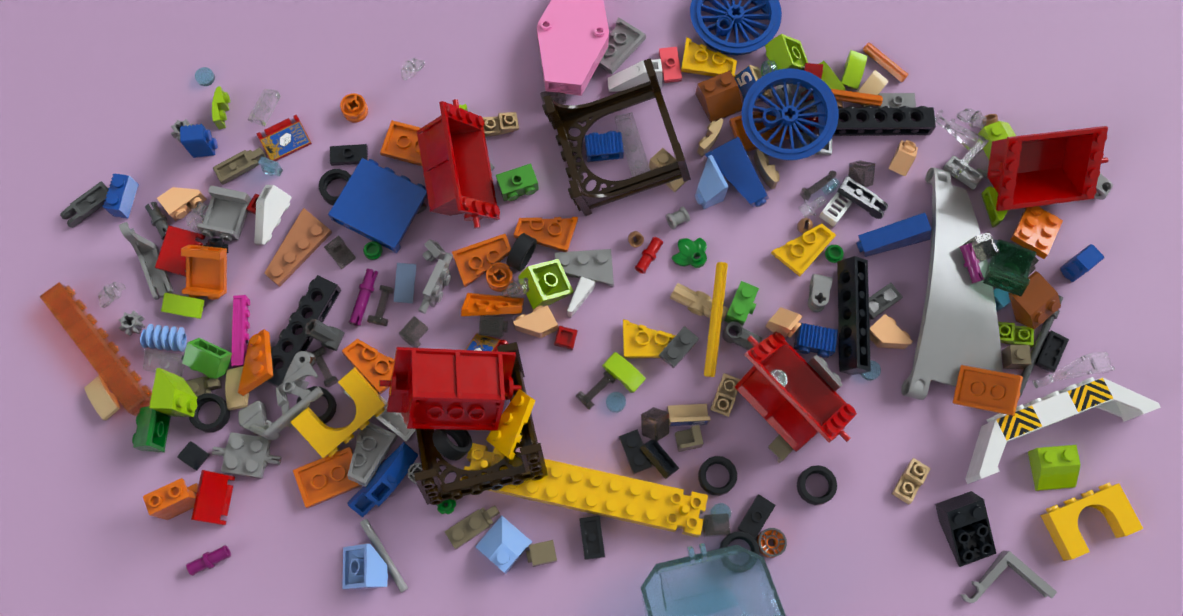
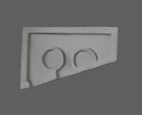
[599,17,646,74]
[555,249,614,287]
[347,423,397,487]

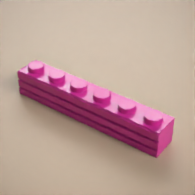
[231,295,250,368]

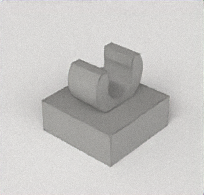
[422,239,446,262]

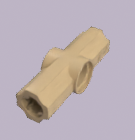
[670,283,729,323]

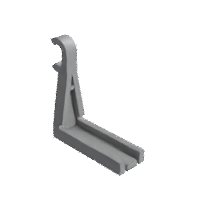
[119,222,174,300]
[960,551,1057,603]

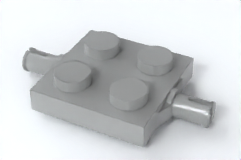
[418,253,453,314]
[212,432,281,479]

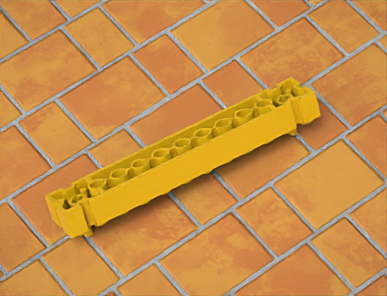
[461,443,708,537]

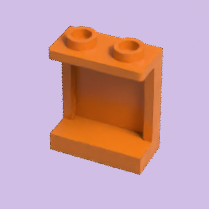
[181,245,227,300]
[143,478,199,520]

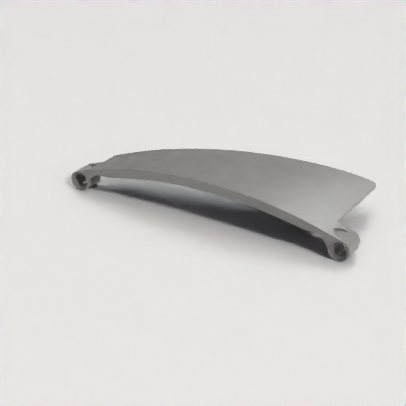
[901,167,1002,400]

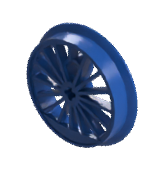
[690,0,782,56]
[742,68,839,160]

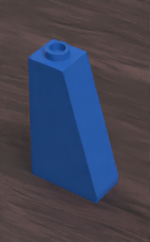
[705,137,769,207]
[856,213,932,257]

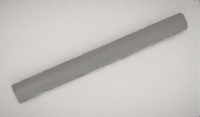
[360,519,408,593]

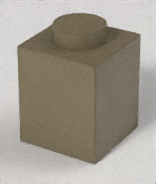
[1001,345,1032,369]
[526,540,557,567]

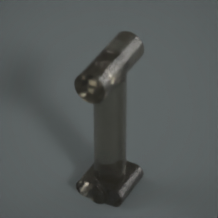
[800,171,836,201]
[367,285,394,326]
[311,346,338,387]
[576,371,616,410]

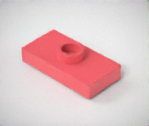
[659,47,682,83]

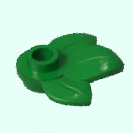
[672,238,707,268]

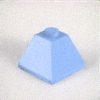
[695,155,729,209]
[475,516,532,574]
[342,544,388,589]

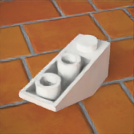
[608,59,662,92]
[254,185,292,245]

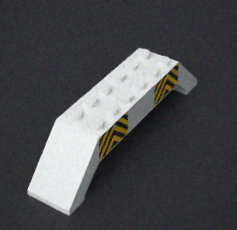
[965,377,1161,484]

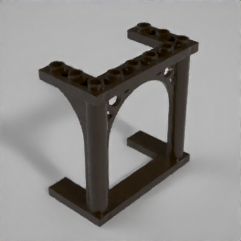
[542,58,691,216]
[414,342,548,505]

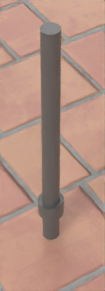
[1020,295,1063,397]

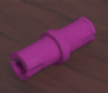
[959,243,985,283]
[186,545,231,576]

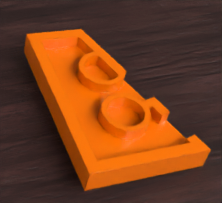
[513,217,578,252]
[452,234,511,287]
[461,293,524,316]
[238,329,273,396]
[342,339,394,395]

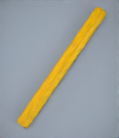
[704,262,728,377]

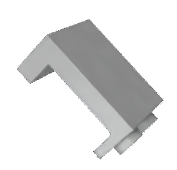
[197,185,252,241]

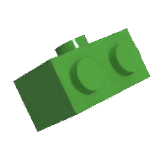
[496,163,539,201]
[724,281,759,327]
[182,338,232,379]

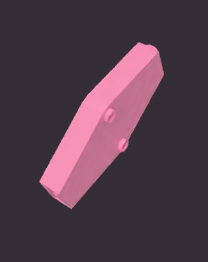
[537,0,609,96]

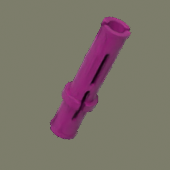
[348,268,378,326]

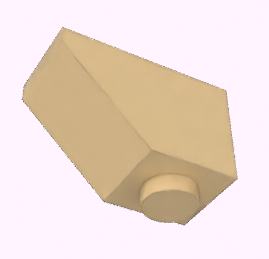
[648,148,687,192]

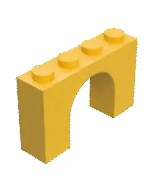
[291,367,386,458]
[1040,482,1143,561]

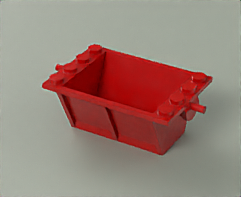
[417,99,500,229]
[987,126,1109,211]
[734,331,857,452]
[379,347,522,431]

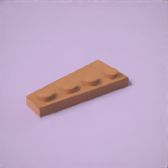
[264,208,332,287]

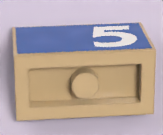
[734,65,773,102]
[667,404,710,426]

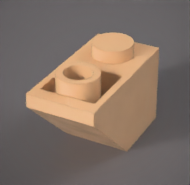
[888,140,918,176]
[157,187,207,221]
[513,305,558,338]
[766,307,803,338]
[870,314,913,349]

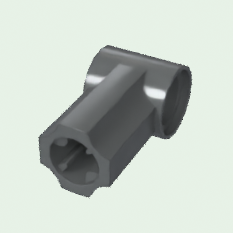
[305,319,345,351]
[722,322,762,351]

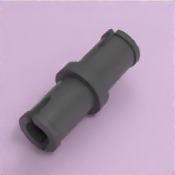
[145,202,168,240]

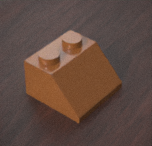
[695,71,742,123]
[1009,271,1061,330]

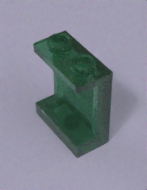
[983,239,1036,297]

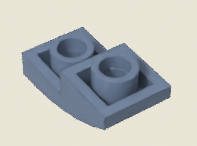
[394,263,416,303]

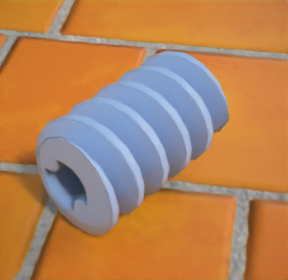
[140,324,187,352]

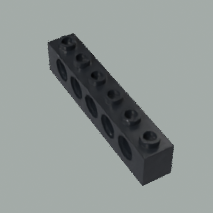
[833,106,936,136]
[837,256,871,375]
[265,275,342,388]

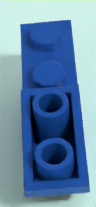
[347,442,418,517]

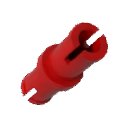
[635,237,663,274]

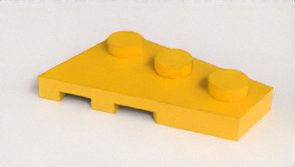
[681,37,737,77]
[771,223,836,277]
[623,319,676,358]
[485,389,536,461]

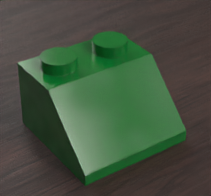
[132,406,171,452]

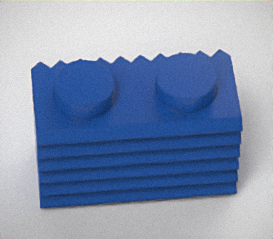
[180,124,218,158]
[585,131,624,162]
[103,173,139,219]
[1060,244,1104,282]
[793,323,838,358]

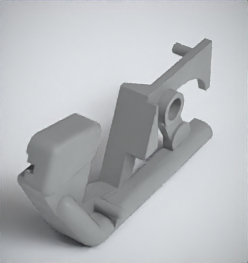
[238,362,324,441]

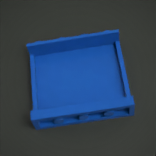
[328,158,428,253]

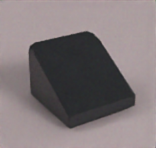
[177,441,210,471]

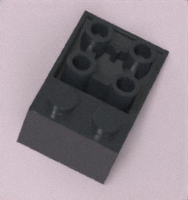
[935,491,996,567]

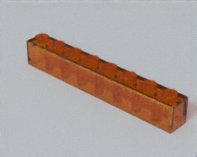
[39,282,152,416]

